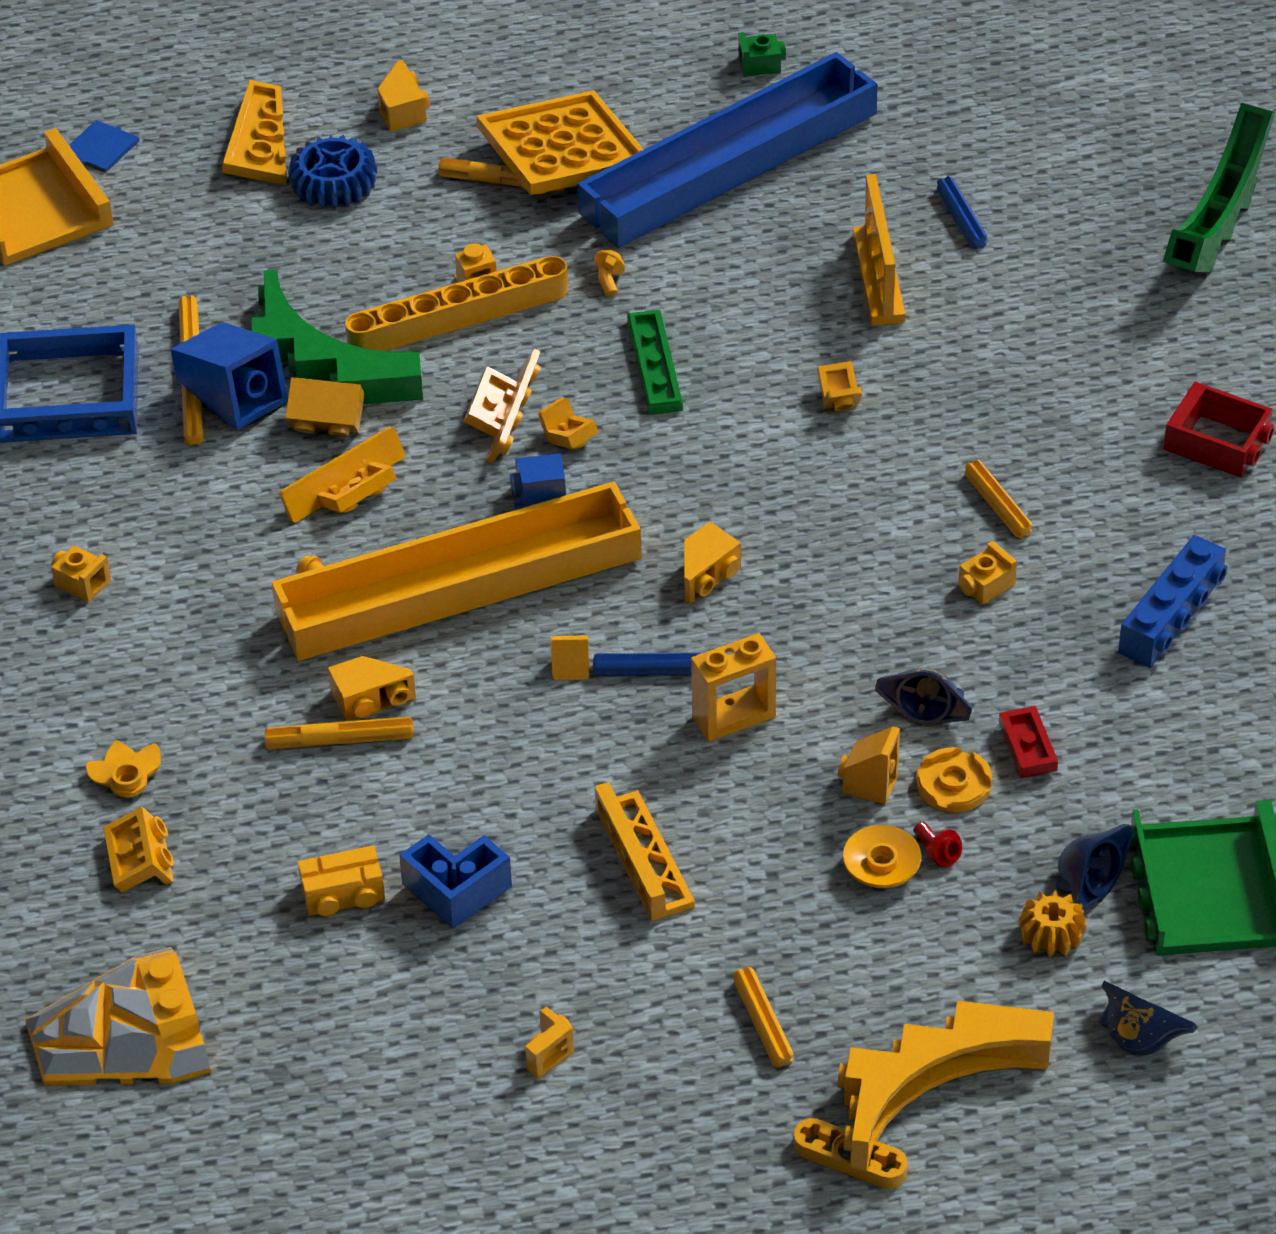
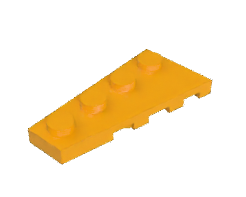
[222,80,287,185]

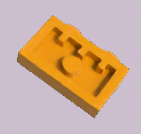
[103,806,174,893]

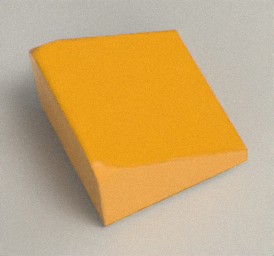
[551,635,589,680]

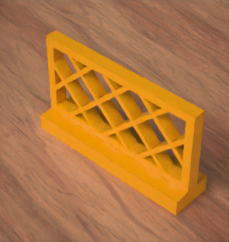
[853,174,905,326]

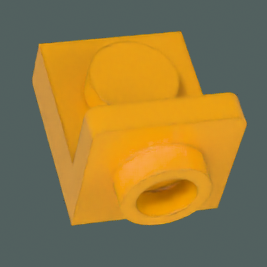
[525,1006,574,1079]

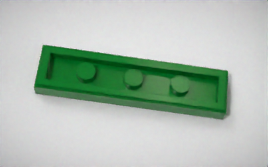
[627,310,683,415]

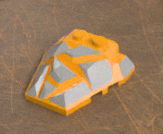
[25,947,211,1086]

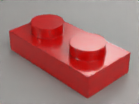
[999,706,1058,778]

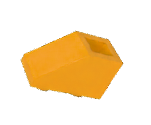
[377,60,430,132]
[684,521,741,605]
[328,656,416,721]

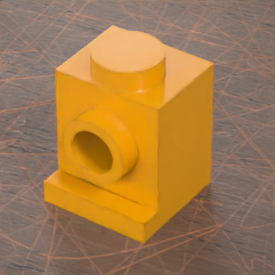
[454,243,497,283]
[958,541,1017,605]
[51,545,111,603]

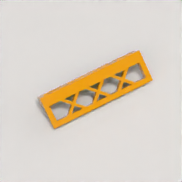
[595,782,695,921]

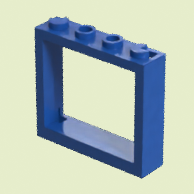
[0,324,139,443]

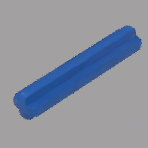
[936,176,987,249]
[593,652,701,675]

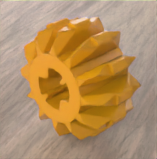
[1018,890,1087,958]

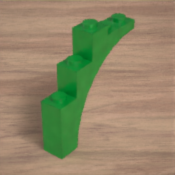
[1162,102,1275,272]
[252,270,423,404]

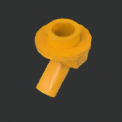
[594,250,626,297]

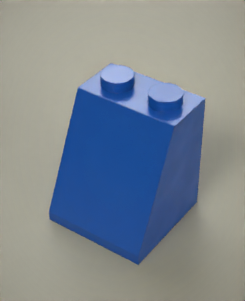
[170,322,288,430]

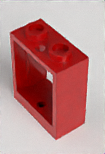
[1163,381,1275,478]

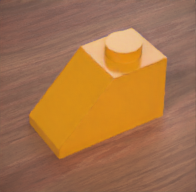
[838,726,900,805]

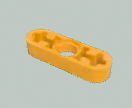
[794,1118,908,1189]

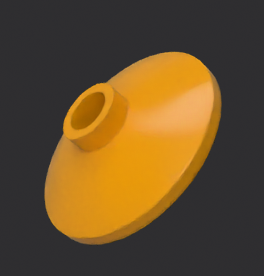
[843,825,921,888]

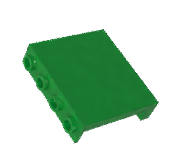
[1129,800,1276,956]

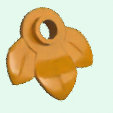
[86,740,161,797]

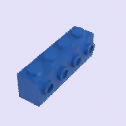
[1118,535,1228,668]

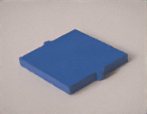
[69,120,140,173]

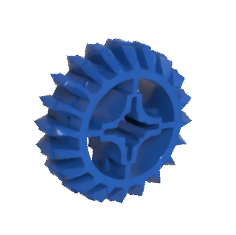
[288,134,377,210]

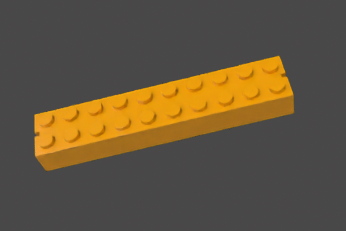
[271,481,642,661]

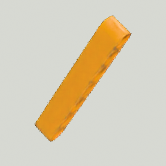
[345,256,568,351]

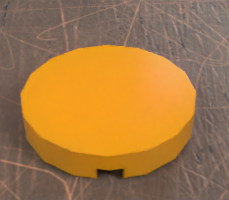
[916,747,993,813]

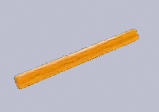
[178,295,203,446]

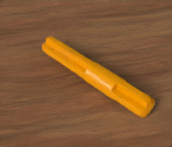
[438,158,566,193]
[264,717,414,750]

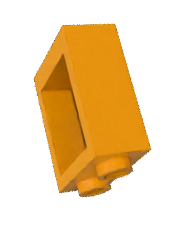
[691,633,776,742]

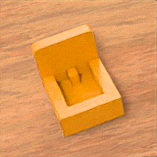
[817,361,862,412]
[538,397,599,450]

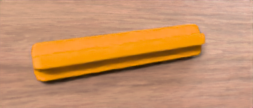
[964,460,1032,539]
[734,967,793,1068]

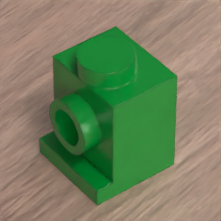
[738,32,786,77]

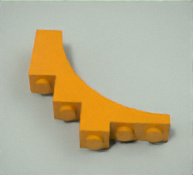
[837,1000,1054,1170]

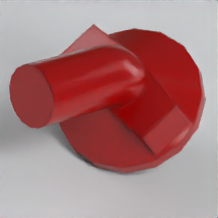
[913,821,962,868]

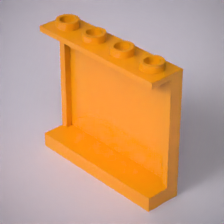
[0,128,114,266]

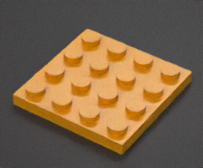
[476,90,644,195]

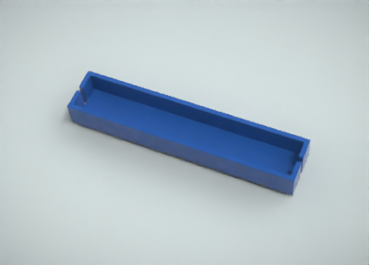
[577,52,878,248]

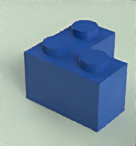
[510,453,566,510]
[399,834,512,929]

